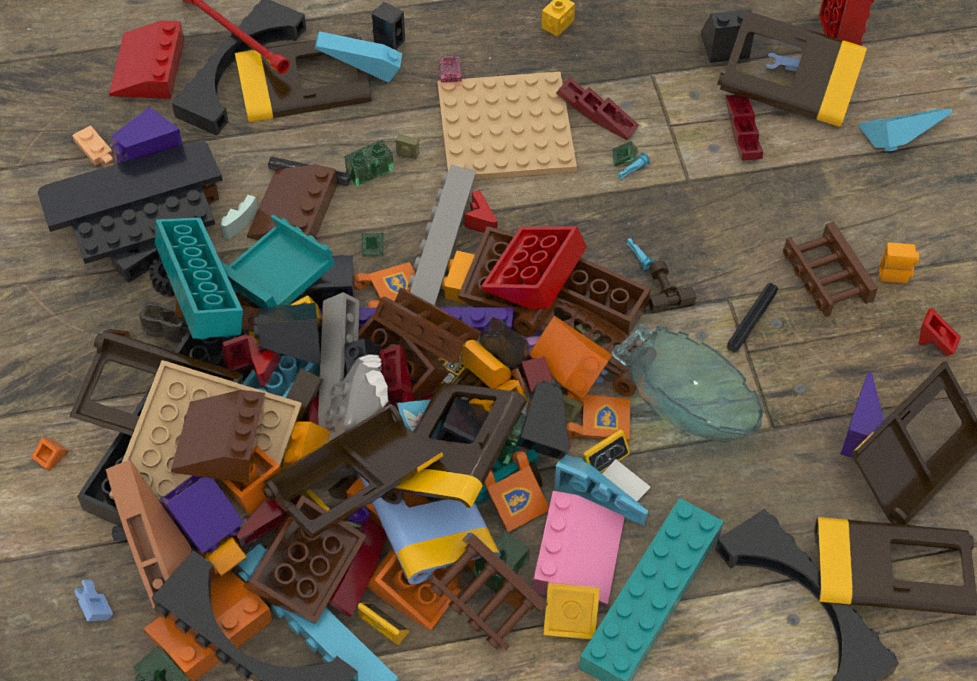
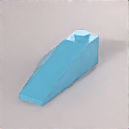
[315,31,402,83]
[859,109,952,151]
[554,455,648,526]

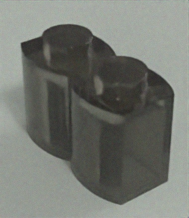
[139,302,189,343]
[479,317,530,368]

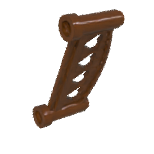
[513,296,656,397]

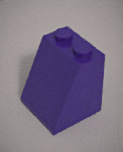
[111,107,183,164]
[159,475,244,554]

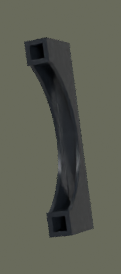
[172,0,306,136]
[715,509,899,681]
[152,550,358,681]

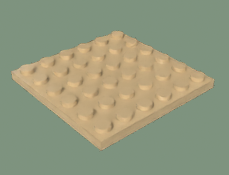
[437,72,577,180]
[109,360,302,537]

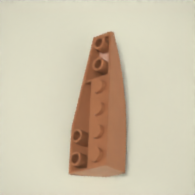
[106,460,193,613]

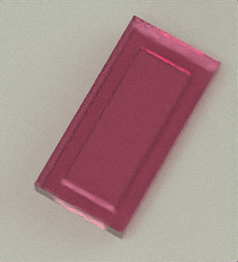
[439,56,462,83]

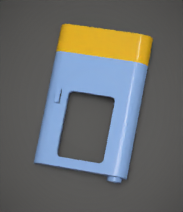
[359,432,501,584]

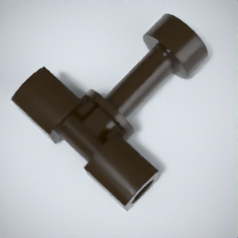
[648,261,696,313]

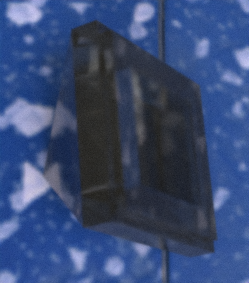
[457,565,477,590]

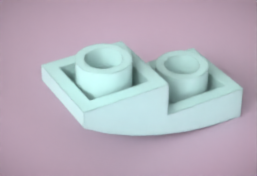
[220,195,258,240]

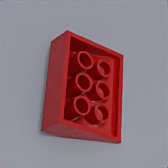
[819,0,874,46]
[109,20,184,99]
[481,226,587,309]

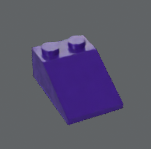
[840,372,884,458]

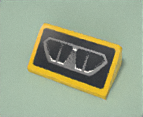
[583,429,630,473]
[358,602,409,645]

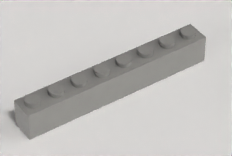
[408,164,476,306]
[318,292,359,481]

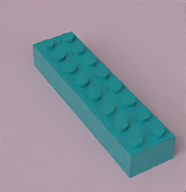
[155,218,243,339]
[579,498,724,681]

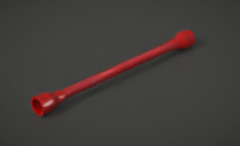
[183,0,290,74]

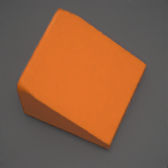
[31,437,69,470]

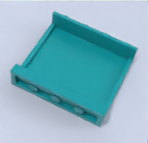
[221,214,335,308]

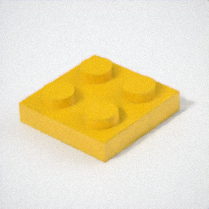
[544,582,600,639]

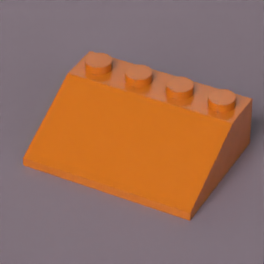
[367,548,483,631]
[143,571,272,681]

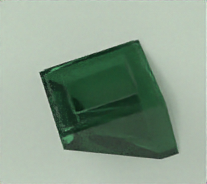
[613,141,638,166]
[362,233,384,256]

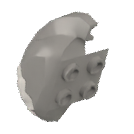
[324,355,388,437]

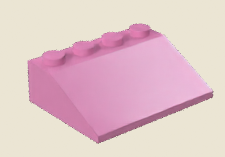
[533,491,625,607]

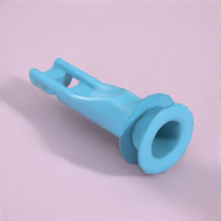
[618,153,650,180]
[627,238,655,271]

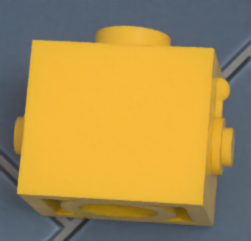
[541,0,575,37]

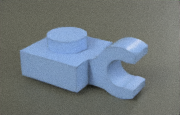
[766,53,801,71]
[75,580,113,621]

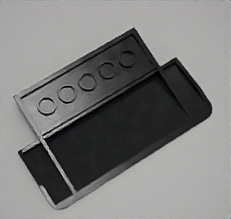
[38,140,223,264]

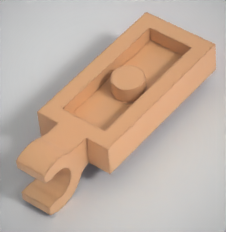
[72,125,114,167]

